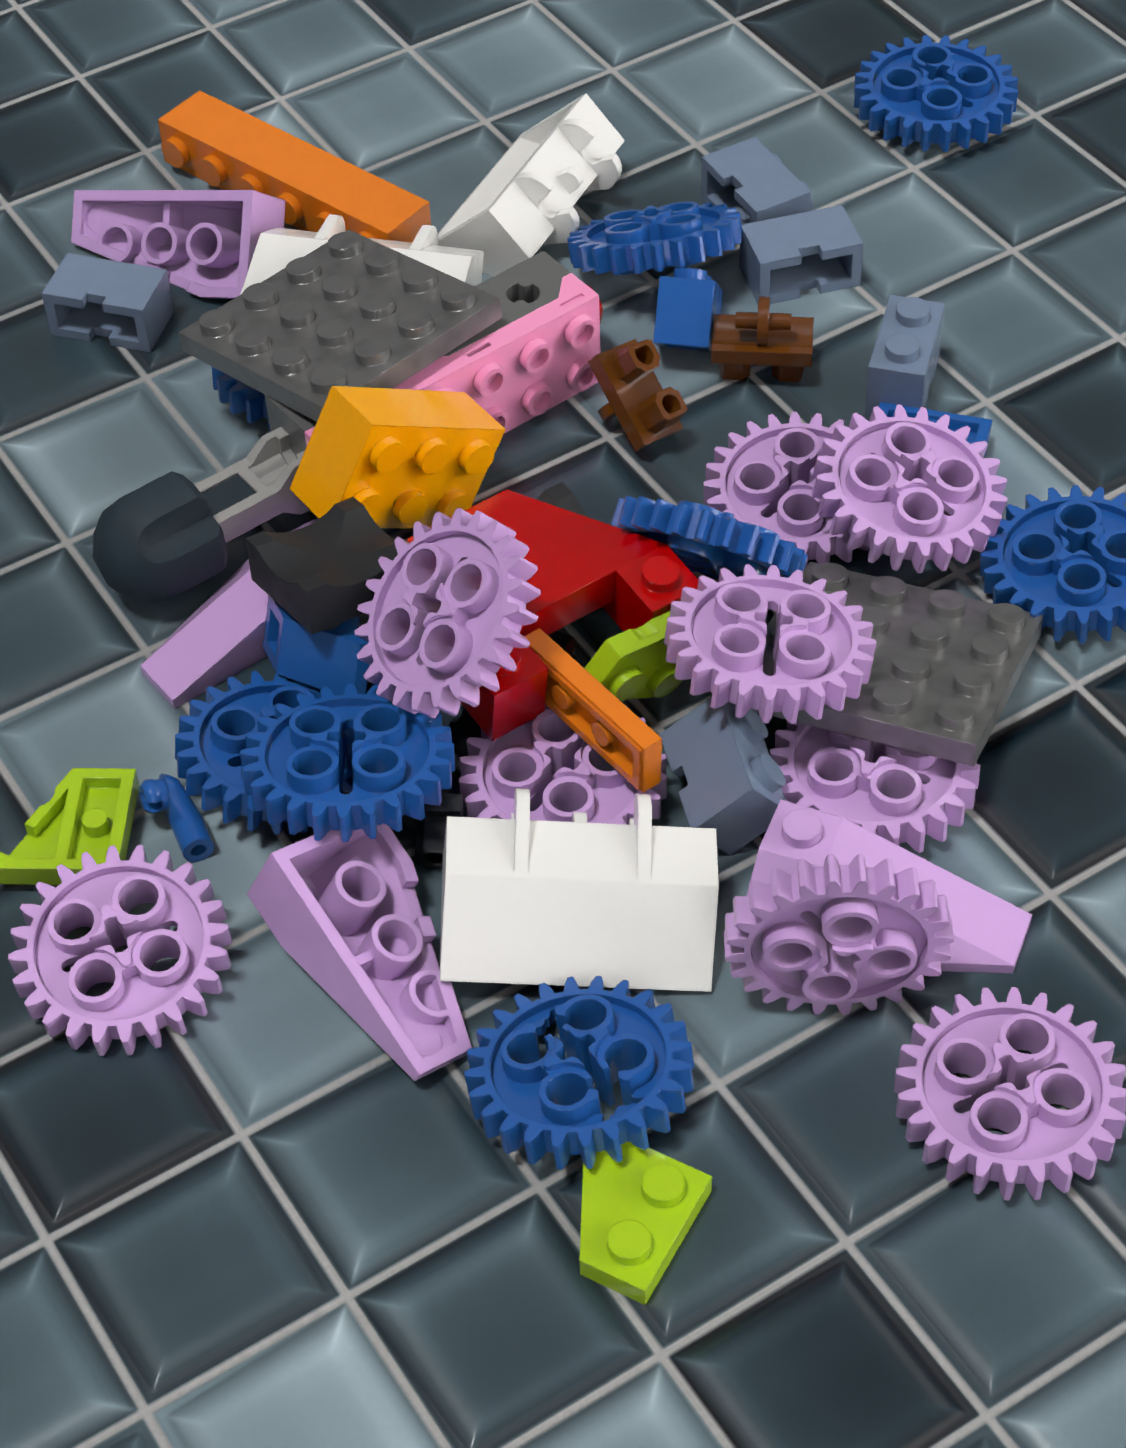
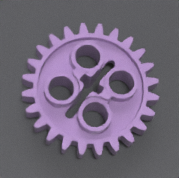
[812,404,1008,573]
[703,412,870,570]
[355,508,541,718]
[664,564,876,724]
[459,704,667,825]
[770,721,980,853]
[8,845,232,1056]
[724,854,954,1015]
[894,987,1126,1201]

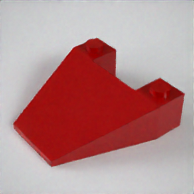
[406,489,698,741]

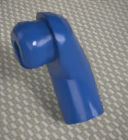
[139,774,214,862]

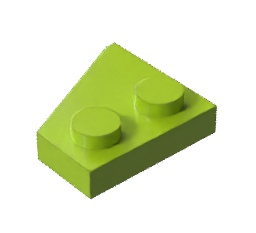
[584,611,682,701]
[0,768,139,885]
[579,1141,712,1305]

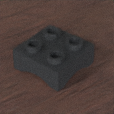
[246,497,410,634]

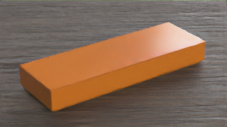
[524,628,662,793]

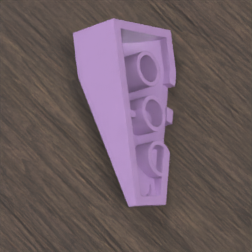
[71,190,286,299]
[140,518,319,709]
[746,800,1032,974]
[247,824,472,1081]

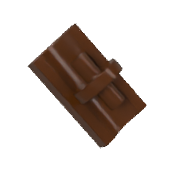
[711,296,814,382]
[587,339,688,452]

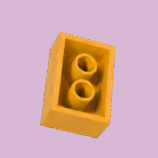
[289,386,506,528]

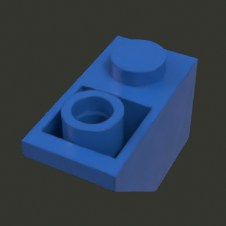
[653,268,723,352]
[263,595,370,695]

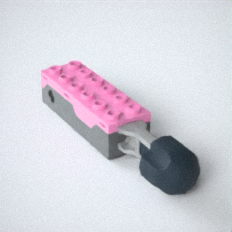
[93,251,603,603]

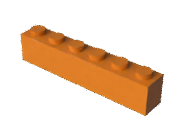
[158,90,431,243]

